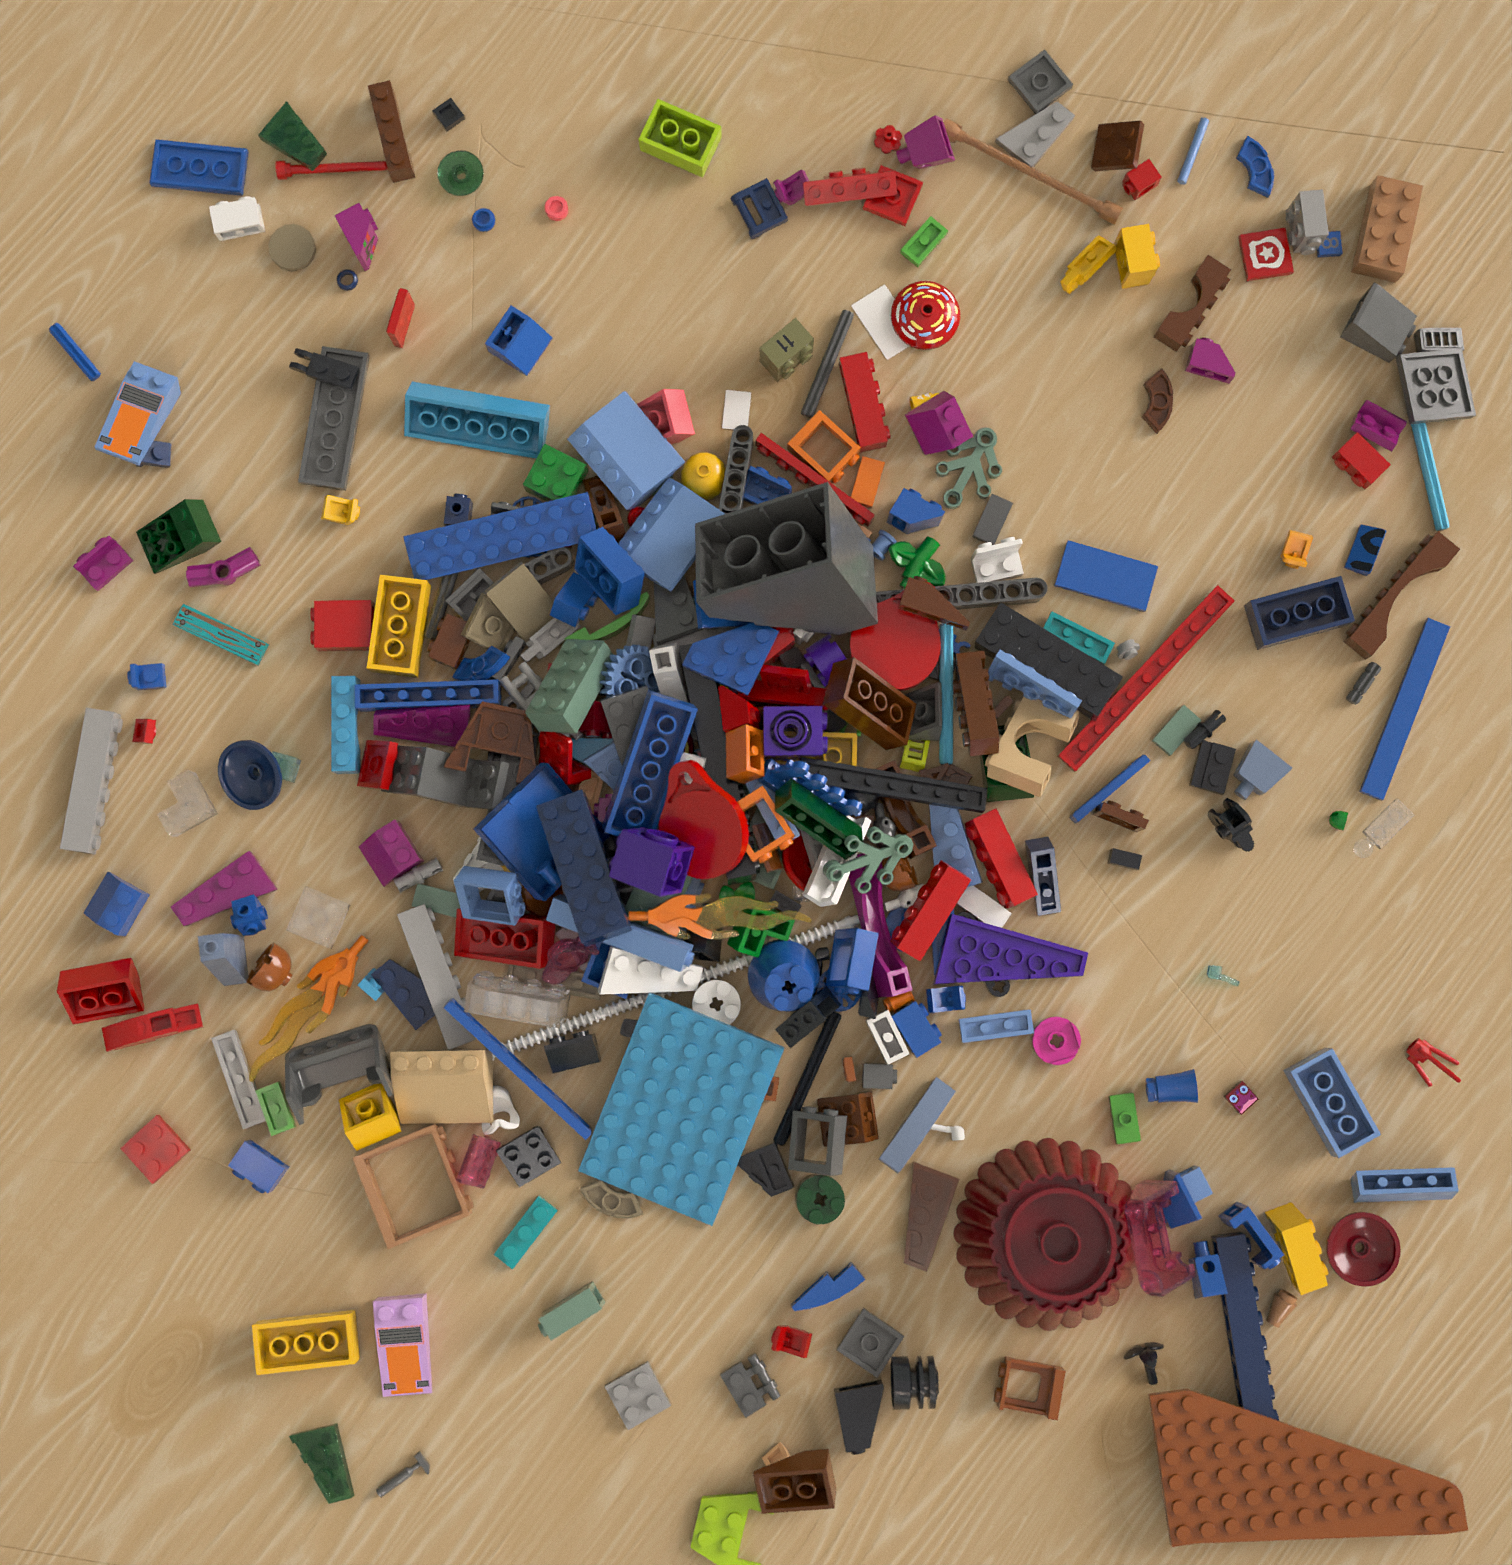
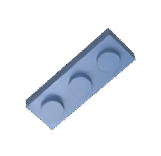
[958,1009,1034,1043]

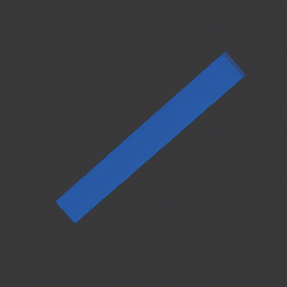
[1359,618,1450,801]
[444,998,592,1140]

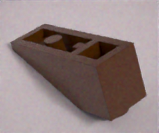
[583,476,626,543]
[898,576,970,631]

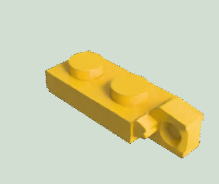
[1060,235,1117,294]

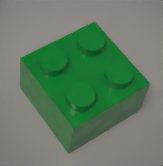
[523,443,588,502]

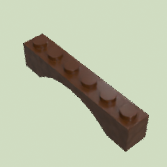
[1343,531,1460,659]

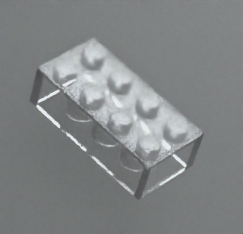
[464,971,571,1028]

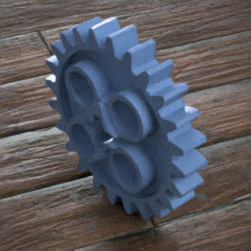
[600,645,660,699]

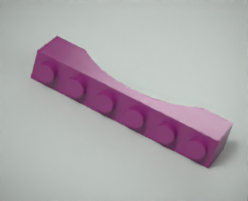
[848,853,913,997]

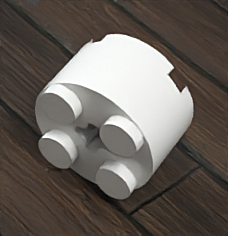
[692,980,741,1025]

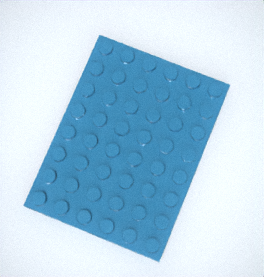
[578,993,785,1226]

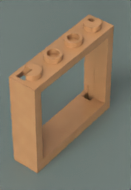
[353,1123,474,1249]

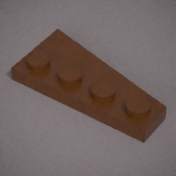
[904,1162,960,1272]

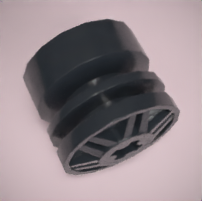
[890,1356,939,1410]

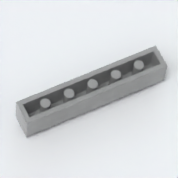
[60,708,123,855]
[397,904,476,1050]

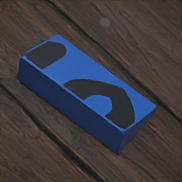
[1344,524,1386,576]

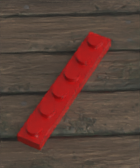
[755,433,875,527]

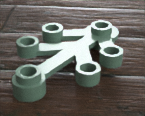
[935,427,1002,509]
[823,827,913,893]

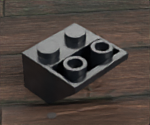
[544,1030,601,1073]

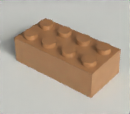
[1351,175,1423,283]

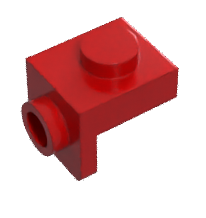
[771,1325,813,1358]

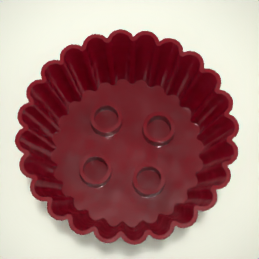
[953,1138,1144,1331]

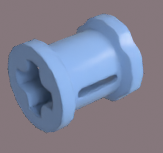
[872,530,897,561]

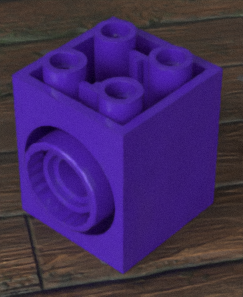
[763,706,828,761]
[609,827,695,897]

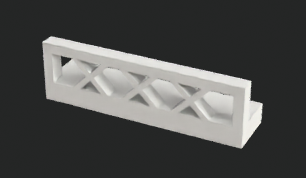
[803,816,871,907]

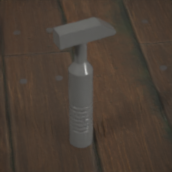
[376,1451,430,1498]

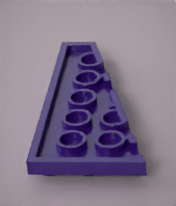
[933,914,1088,984]

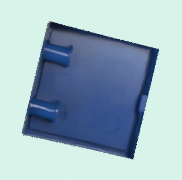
[473,763,611,901]

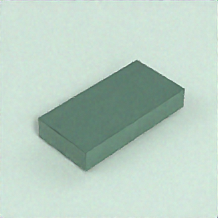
[1152,705,1202,756]
[411,883,460,918]

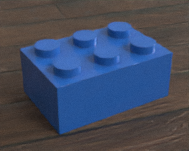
[574,527,645,616]

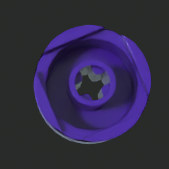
[804,634,846,687]

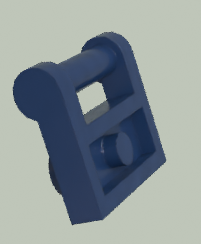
[730,178,788,240]

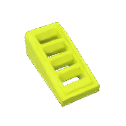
[900,740,930,772]

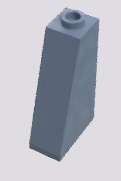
[198,933,248,986]

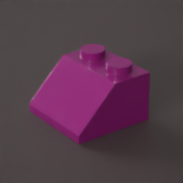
[905,391,973,455]
[359,819,424,887]

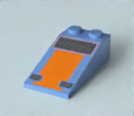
[95,361,181,466]

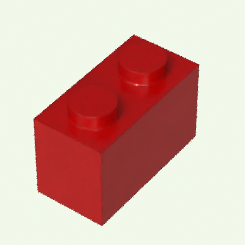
[1332,432,1391,489]

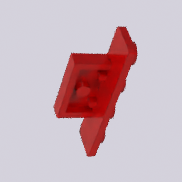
[803,168,897,206]
[738,665,828,710]

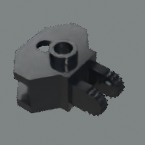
[1208,798,1255,852]

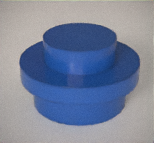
[472,208,496,232]

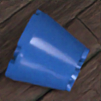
[747,939,820,1011]

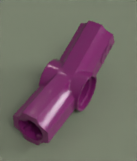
[186,547,261,587]

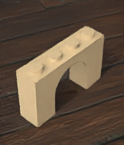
[985,697,1079,797]

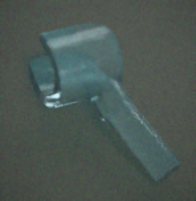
[1207,965,1240,987]

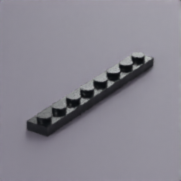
[797,757,987,813]

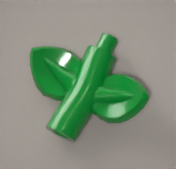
[889,536,946,589]

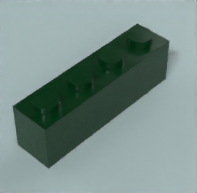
[775,778,863,860]

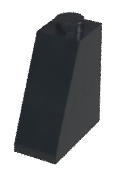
[834,1379,884,1455]

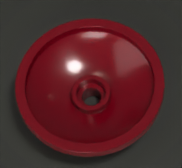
[1326,1212,1401,1287]

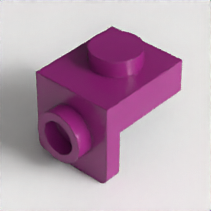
[773,169,809,206]

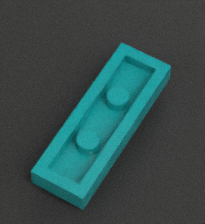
[1043,611,1115,665]
[494,1195,558,1269]

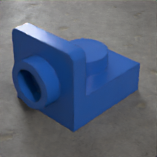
[127,663,167,691]

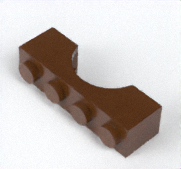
[368,80,416,183]
[1154,255,1231,352]
[876,760,937,859]

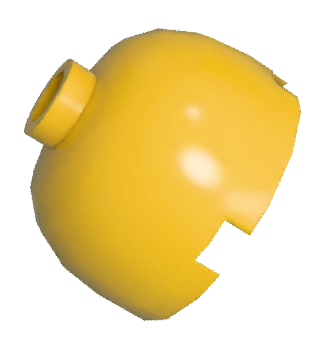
[681,452,726,500]

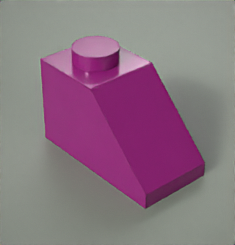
[1185,338,1236,384]

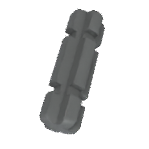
[1346,662,1381,705]

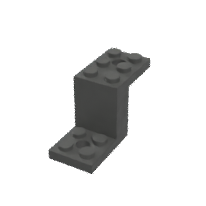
[381,745,509,810]

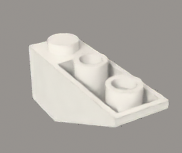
[649,643,690,703]

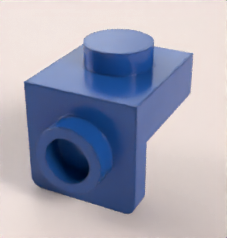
[926,985,966,1013]

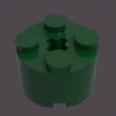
[795,1174,845,1225]

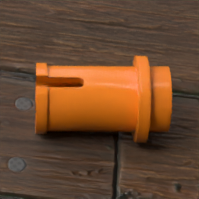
[882,991,915,1013]

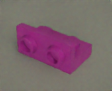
[1350,400,1407,452]
[73,536,134,591]

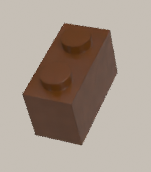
[427,613,471,670]

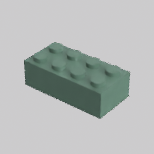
[525,639,613,734]

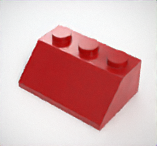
[57,958,144,1025]

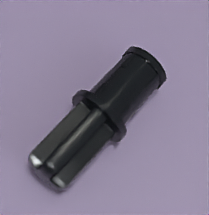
[1184,710,1226,749]

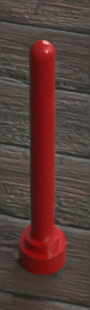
[276,160,388,180]

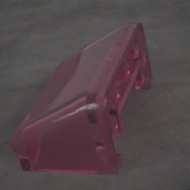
[1124,1180,1196,1297]

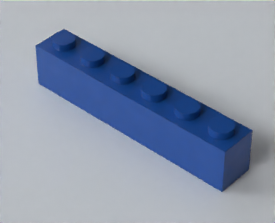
[354,679,502,712]

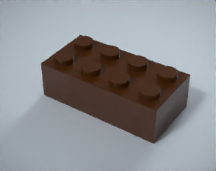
[823,657,917,750]

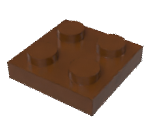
[1091,120,1145,172]
[1093,800,1149,832]

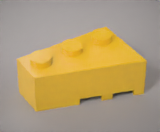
[1265,1202,1328,1295]

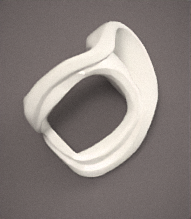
[482,1086,520,1135]

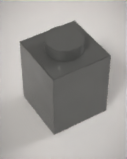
[862,1063,897,1089]

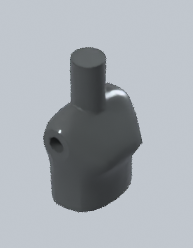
[873,803,897,848]

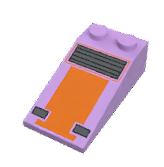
[373,1293,432,1397]

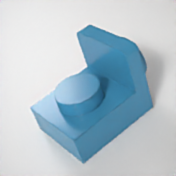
[357,968,384,1001]

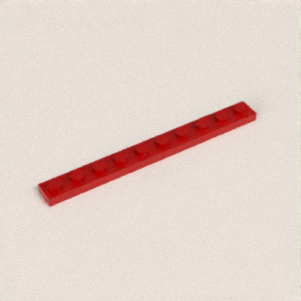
[1057,585,1235,772]

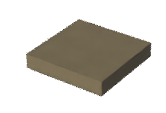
[461,593,515,652]

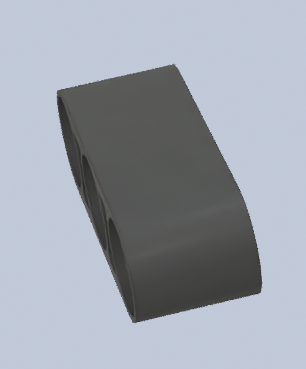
[524,547,574,585]

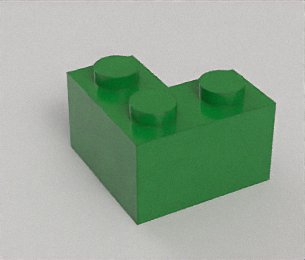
[727,899,795,958]

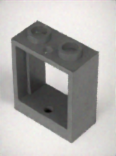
[788,1106,847,1176]

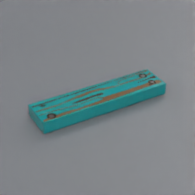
[172,604,269,666]

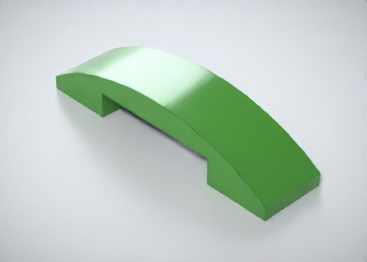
[564,592,650,641]

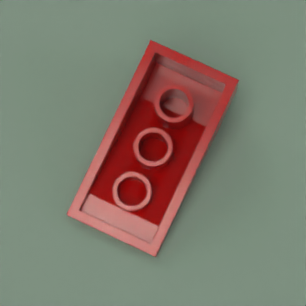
[454,908,555,969]

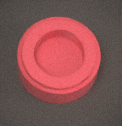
[545,196,568,221]

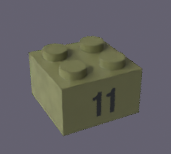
[759,318,814,382]

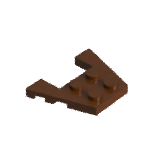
[444,701,536,784]

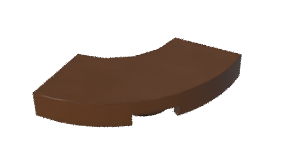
[1142,368,1173,434]

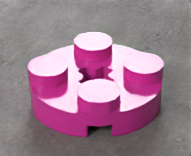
[1032,1017,1081,1065]

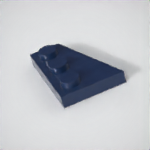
[371,959,435,1030]

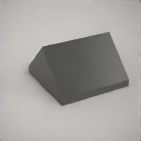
[905,682,942,741]

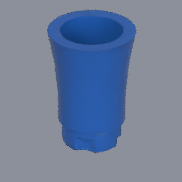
[1145,1069,1198,1103]

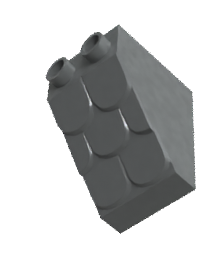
[695,482,878,635]

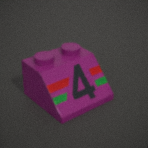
[334,203,378,271]

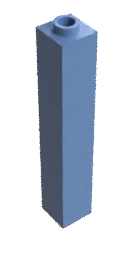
[546,894,695,972]

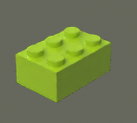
[638,99,722,178]

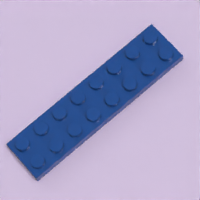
[403,492,597,580]

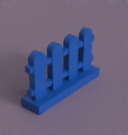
[757,758,862,817]

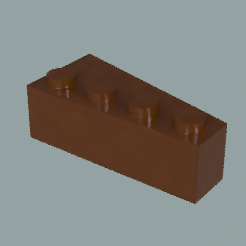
[953,651,999,756]

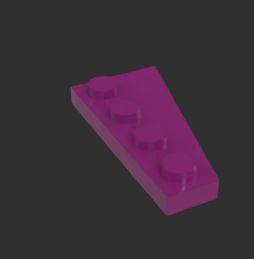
[373,705,470,747]
[171,851,278,926]

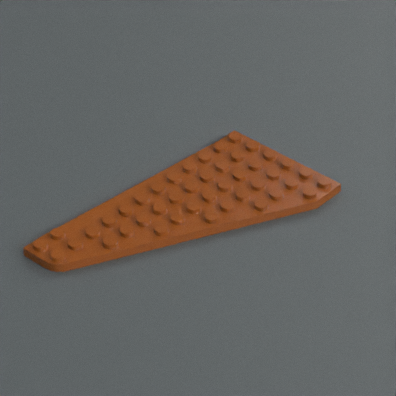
[1148,1388,1468,1547]

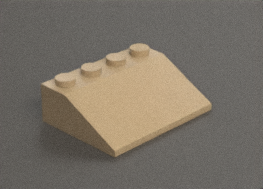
[390,1049,493,1124]

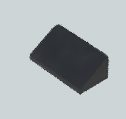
[858,973,879,1019]

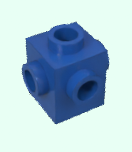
[230,894,268,936]

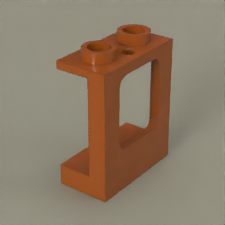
[994,1356,1066,1421]

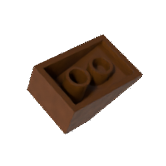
[753,1449,836,1514]

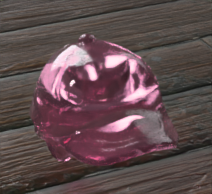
[541,936,600,984]

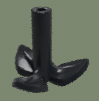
[1123,1342,1164,1385]

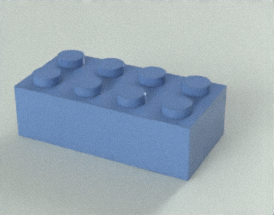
[1283,1048,1381,1158]

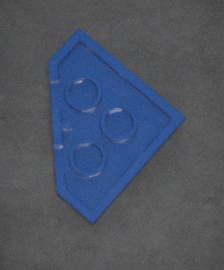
[682,622,779,697]

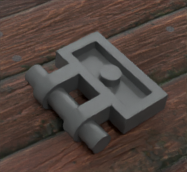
[720,1353,781,1418]

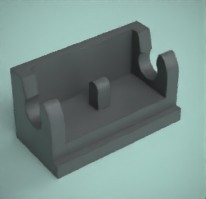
[445,568,494,621]

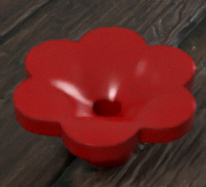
[874,125,902,154]

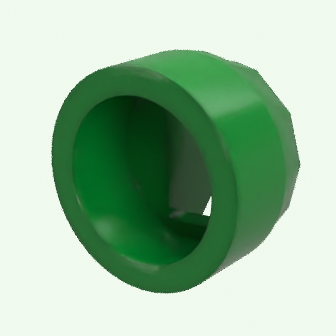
[1329,811,1348,831]

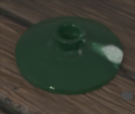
[437,150,484,196]

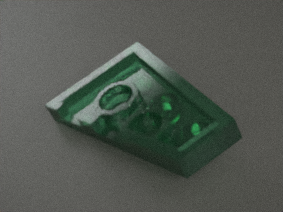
[289,1423,355,1504]

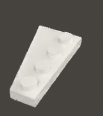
[598,946,703,994]

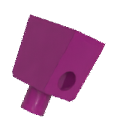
[896,115,955,169]

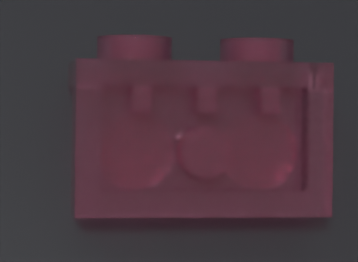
[456,1134,501,1189]

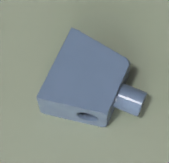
[1233,740,1292,800]

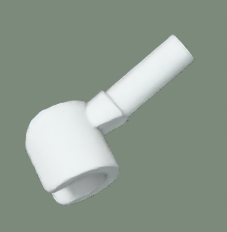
[931,1124,965,1140]

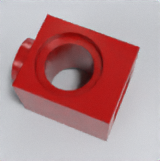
[1122,159,1162,200]

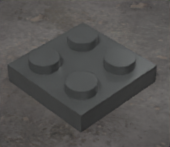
[1008,49,1073,114]
[836,1308,904,1378]

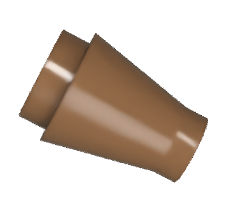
[1266,1289,1297,1328]

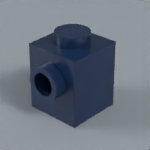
[444,493,473,526]

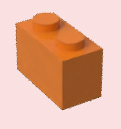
[726,725,764,784]

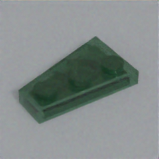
[258,101,327,171]

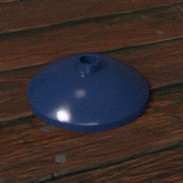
[218,740,282,810]

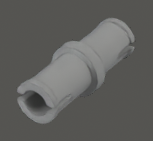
[393,857,443,893]

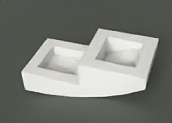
[957,886,1011,928]

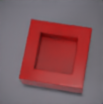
[132,719,156,744]

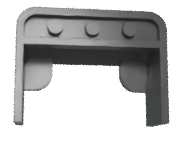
[285,1024,393,1125]

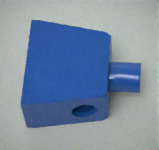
[1189,1241,1228,1299]

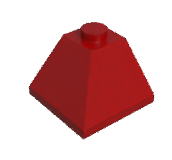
[718,685,761,732]

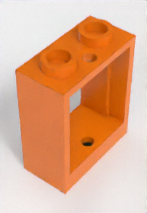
[787,410,861,484]
[738,786,796,864]

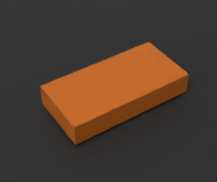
[851,456,885,508]

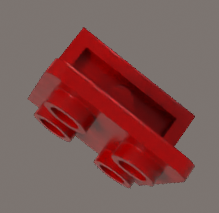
[539,731,591,785]

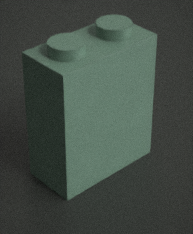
[538,1281,605,1341]

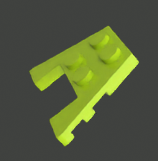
[690,1491,774,1565]

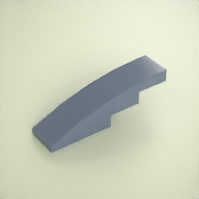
[879,1077,956,1174]

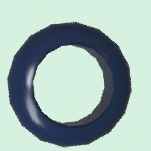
[336,269,358,291]

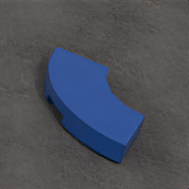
[1236,136,1274,198]
[452,646,510,681]

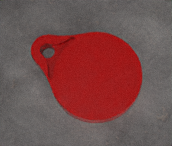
[849,582,941,691]
[659,760,749,879]

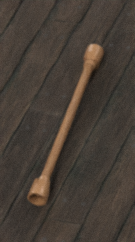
[943,118,1123,225]

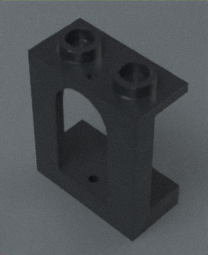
[775,987,841,1048]

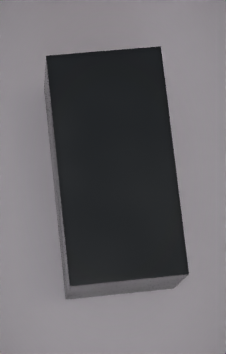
[1108,848,1142,870]
[769,890,802,918]

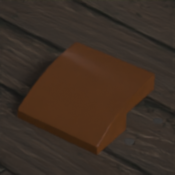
[751,823,784,873]

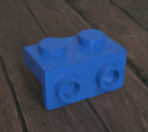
[744,466,792,505]

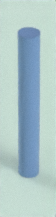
[1177,118,1209,185]

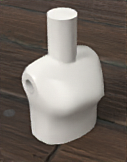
[884,884,924,912]

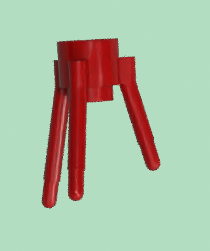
[1406,1038,1461,1087]

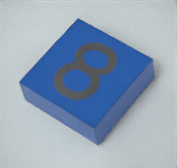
[1317,231,1343,258]

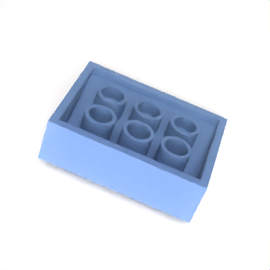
[567,391,685,510]
[618,477,725,592]

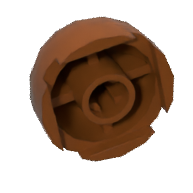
[881,845,918,891]
[246,942,293,991]

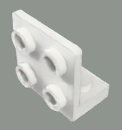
[971,537,1024,583]

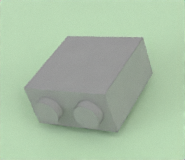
[1286,189,1329,255]

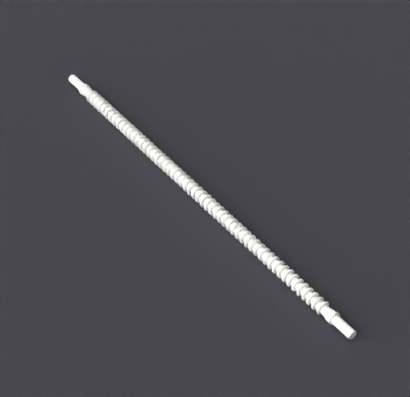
[493,914,860,1061]

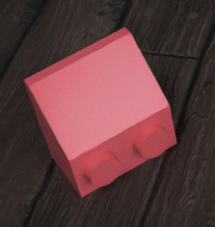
[637,389,695,444]

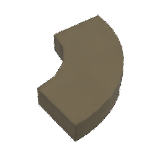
[580,1180,643,1219]

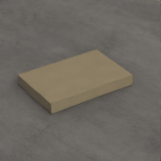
[484,562,554,643]

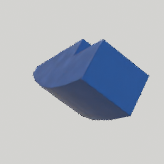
[791,1262,865,1311]

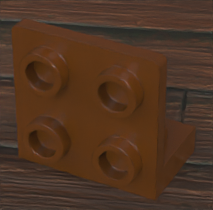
[817,1091,879,1147]

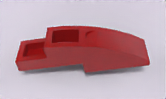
[102,1003,204,1052]

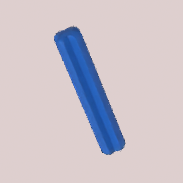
[49,323,101,381]

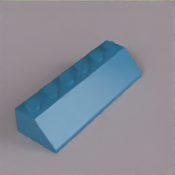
[404,382,550,459]

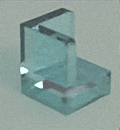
[272,751,301,783]

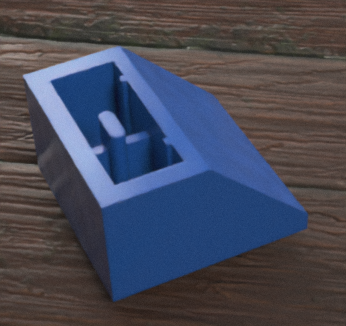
[485,305,553,376]
[887,488,945,534]

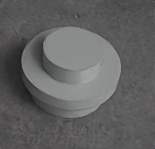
[1117,639,1140,660]

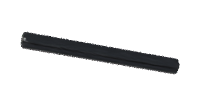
[773,1012,842,1146]

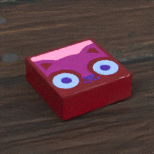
[1223,1081,1259,1115]

